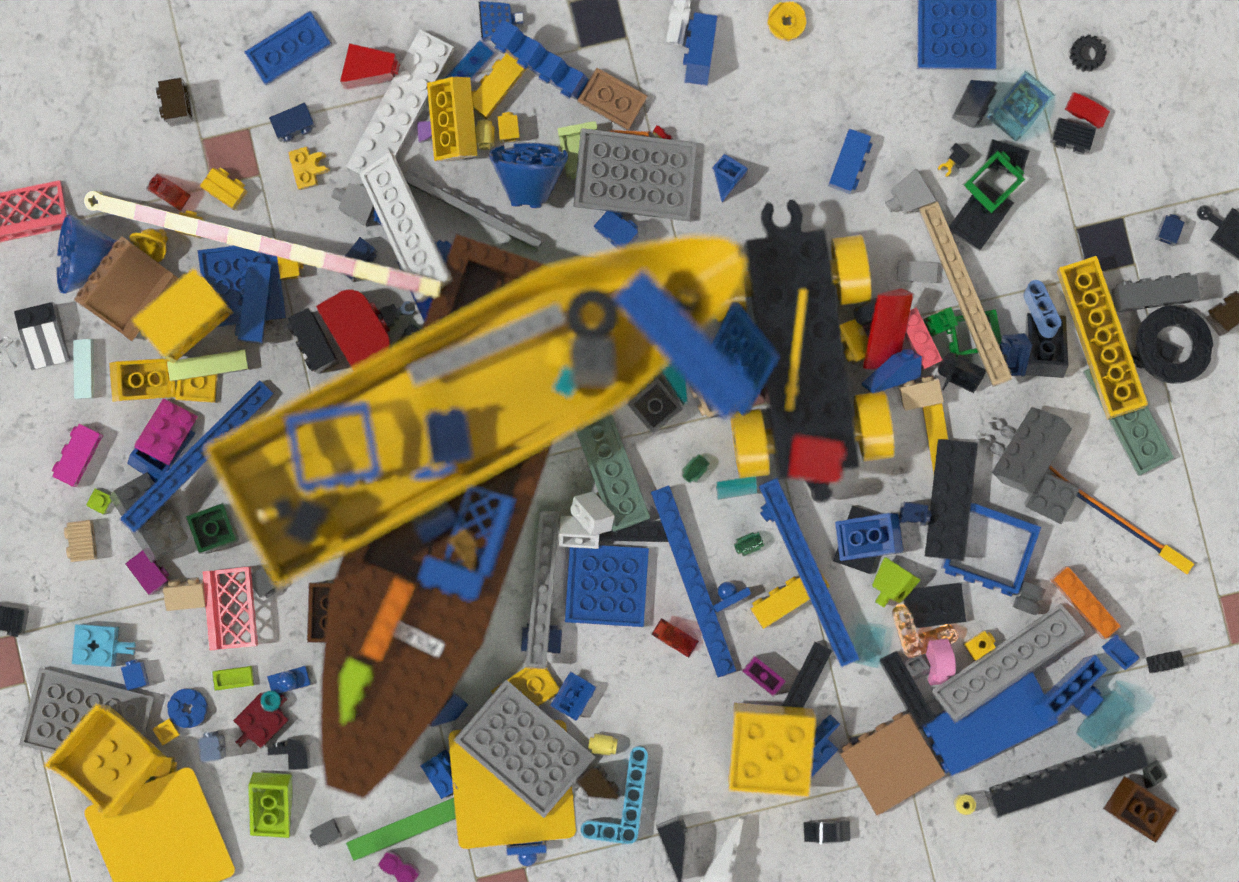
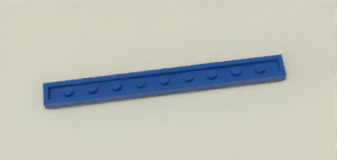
[119,380,274,533]
[758,478,859,668]
[651,485,736,678]

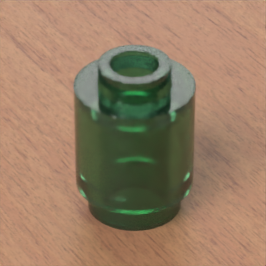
[681,454,710,484]
[733,532,764,557]

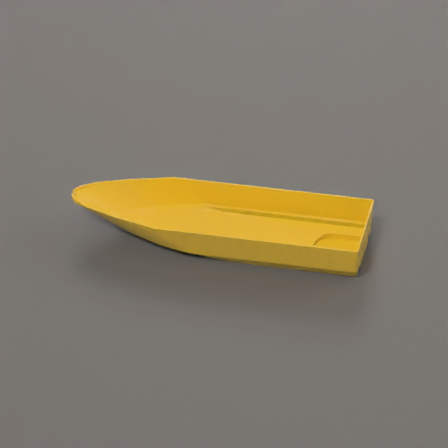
[205,236,746,586]

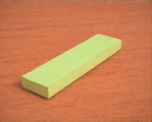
[167,349,249,381]

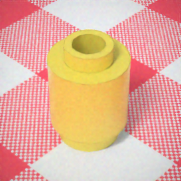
[475,120,494,150]
[588,733,618,756]
[954,794,976,815]

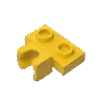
[288,147,330,190]

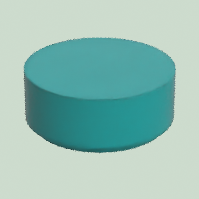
[261,691,281,712]

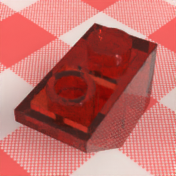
[146,173,191,212]
[651,618,699,658]

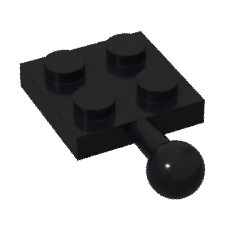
[1197,205,1239,261]

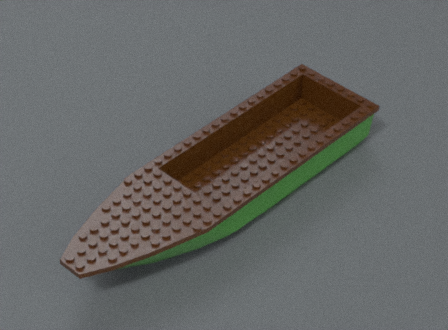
[320,234,554,799]

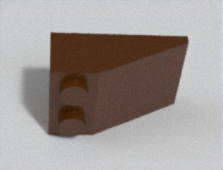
[1103,776,1177,843]

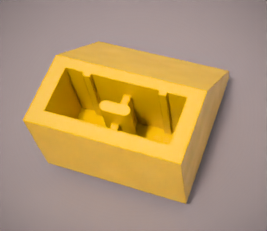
[839,319,869,365]

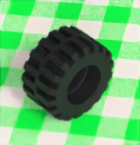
[567,288,618,338]

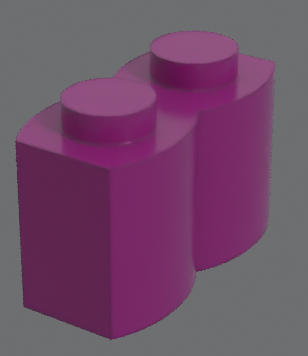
[378,850,420,882]

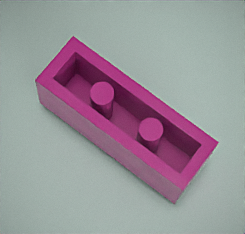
[52,424,103,488]

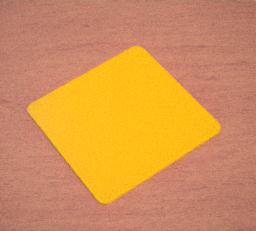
[448,719,576,849]
[84,767,235,882]

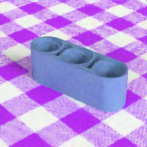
[1023,280,1061,338]

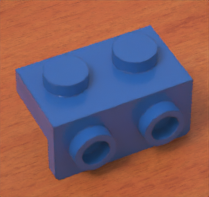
[550,671,596,721]
[421,749,458,799]

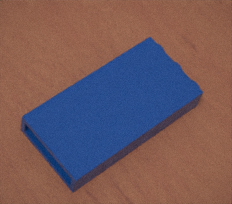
[922,671,1058,776]

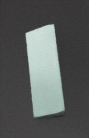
[73,339,94,399]

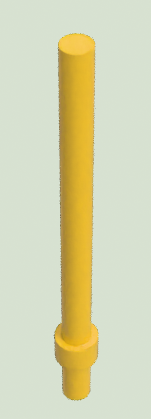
[785,289,808,410]

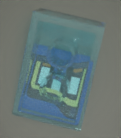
[987,70,1055,142]

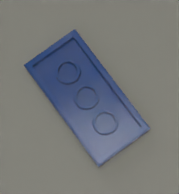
[244,11,331,86]

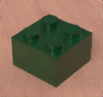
[186,503,240,554]

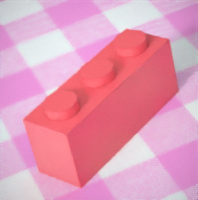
[905,307,942,371]

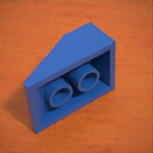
[127,430,196,483]
[835,513,904,561]

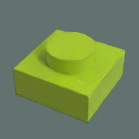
[86,488,111,515]

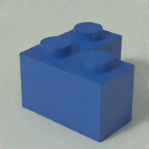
[593,211,639,249]

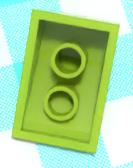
[248,772,293,838]

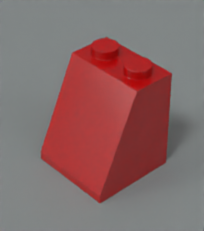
[340,43,401,89]
[788,436,846,484]

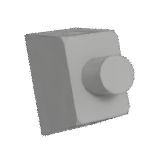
[885,168,936,214]
[331,183,375,227]

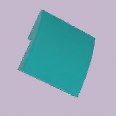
[716,476,757,500]

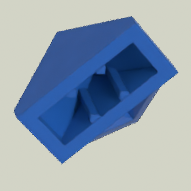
[712,154,748,202]

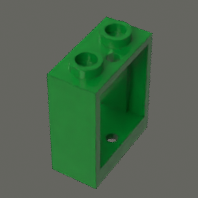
[962,151,1025,213]
[946,309,1002,358]

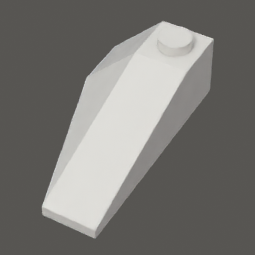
[700,817,744,882]

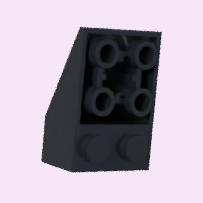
[952,80,998,128]

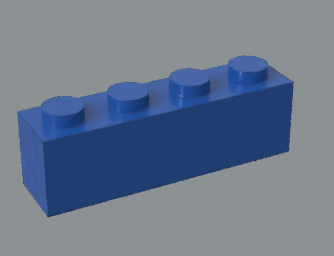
[235,261,272,344]
[1032,654,1107,722]

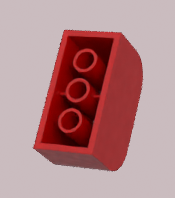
[316,289,393,369]

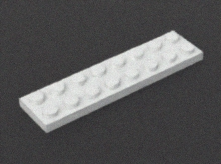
[346,30,455,174]
[359,152,452,302]

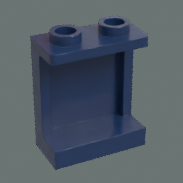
[424,407,473,466]

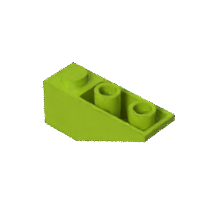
[340,658,373,724]

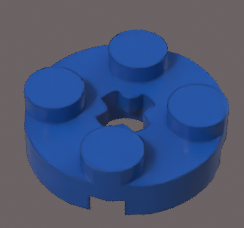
[167,689,208,728]

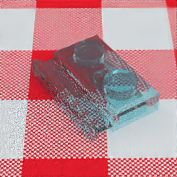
[853,623,886,668]

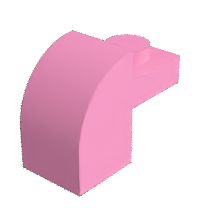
[926,639,956,685]

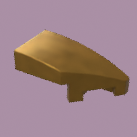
[448,528,477,571]

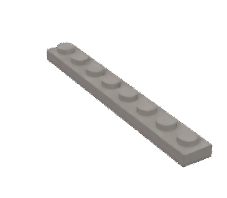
[402,170,542,251]
[407,303,566,386]
[526,511,559,669]

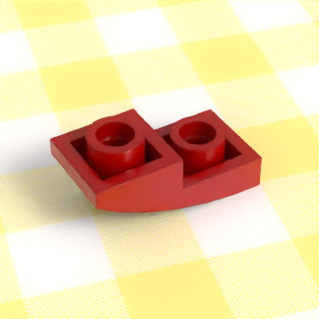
[1065,92,1110,129]

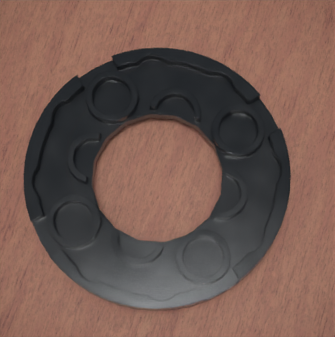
[1135,305,1213,384]

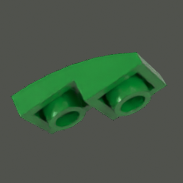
[923,307,958,337]

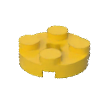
[767,1,806,42]

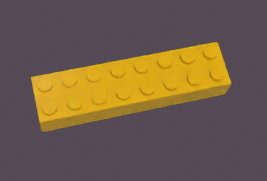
[1057,256,1148,420]

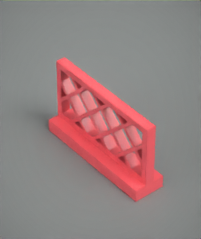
[0,180,67,242]
[203,567,258,650]

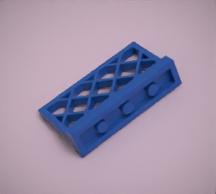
[443,485,516,577]

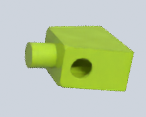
[872,557,921,608]

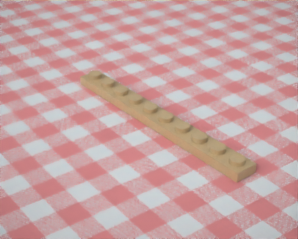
[919,201,1012,387]

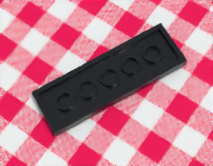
[925,439,978,561]

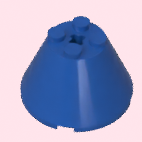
[489,143,568,208]
[56,215,117,294]

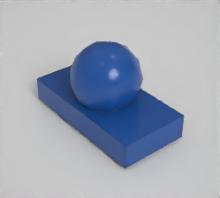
[713,581,751,612]
[1102,634,1140,670]
[267,666,311,694]
[506,841,547,867]

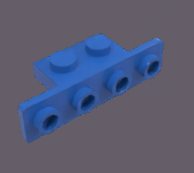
[811,714,840,778]

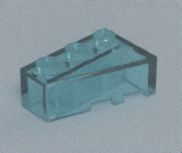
[1076,680,1135,749]

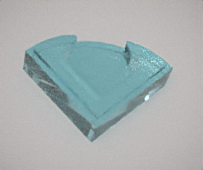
[31,203,58,218]

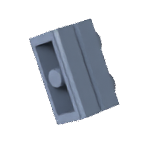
[198,731,226,762]

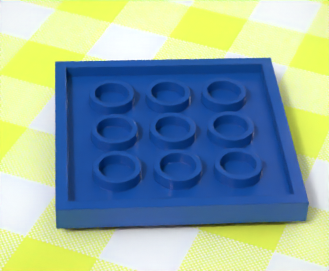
[917,0,997,70]
[197,245,286,327]
[712,303,779,415]
[565,545,649,627]

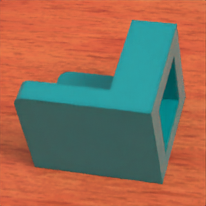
[553,366,578,399]

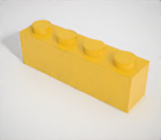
[472,53,528,120]
[750,566,830,629]

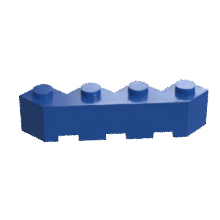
[490,19,589,100]

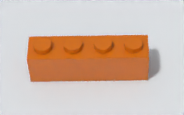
[1050,566,1121,639]
[361,578,415,661]

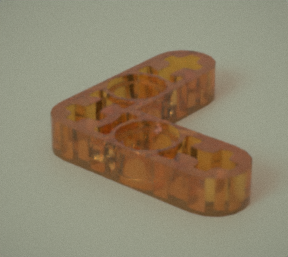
[892,604,959,658]

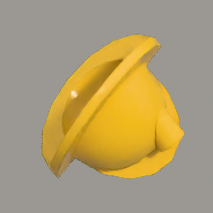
[130,228,168,262]

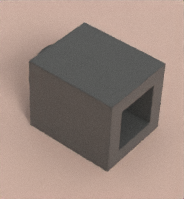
[252,567,278,598]
[309,818,342,848]

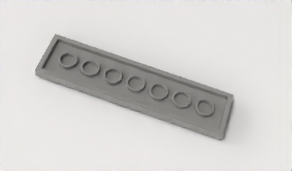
[931,604,1085,723]

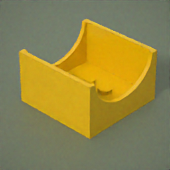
[132,268,234,364]
[728,703,816,797]
[44,704,167,818]

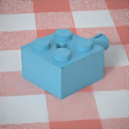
[72,624,136,667]

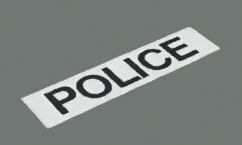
[394,622,444,657]

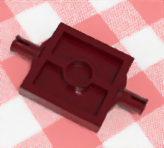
[233,692,289,749]

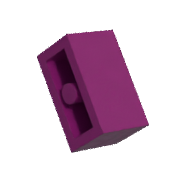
[125,550,170,595]
[742,656,785,696]

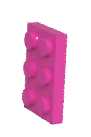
[134,398,198,465]

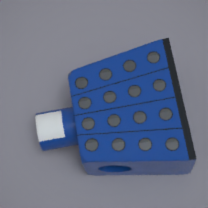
[478,1,524,42]

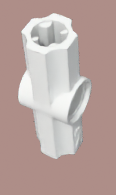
[666,0,691,46]

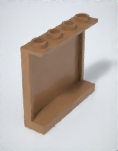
[74,236,179,341]
[839,712,945,816]

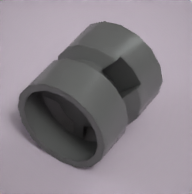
[1012,581,1046,616]

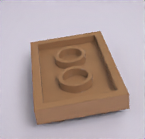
[577,68,648,131]

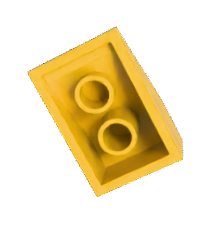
[109,358,176,402]

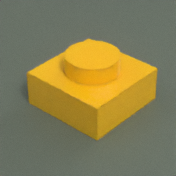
[152,718,180,746]

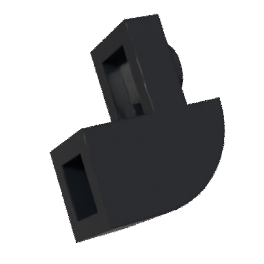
[267,737,311,770]
[803,820,851,843]

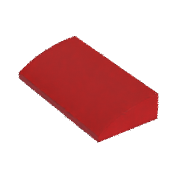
[863,288,914,369]

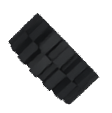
[1069,34,1107,72]
[1146,650,1185,673]

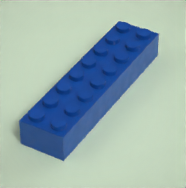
[613,270,756,422]

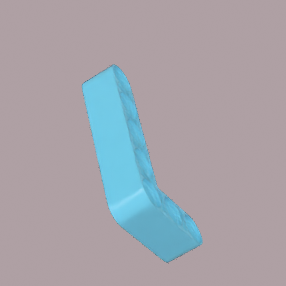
[580,746,648,844]

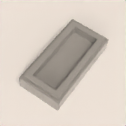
[897,261,938,283]

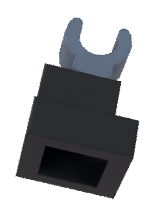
[379,301,414,328]

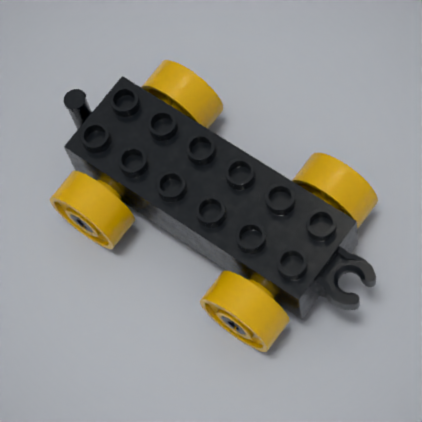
[715,199,894,503]

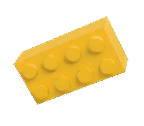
[427,77,478,161]

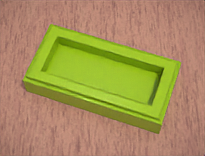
[212,666,254,691]

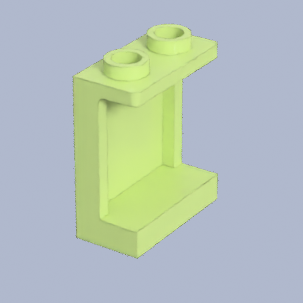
[557,121,597,179]

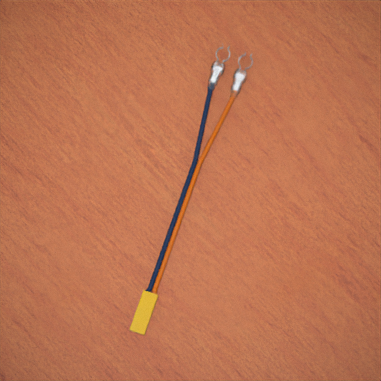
[978,418,1194,574]

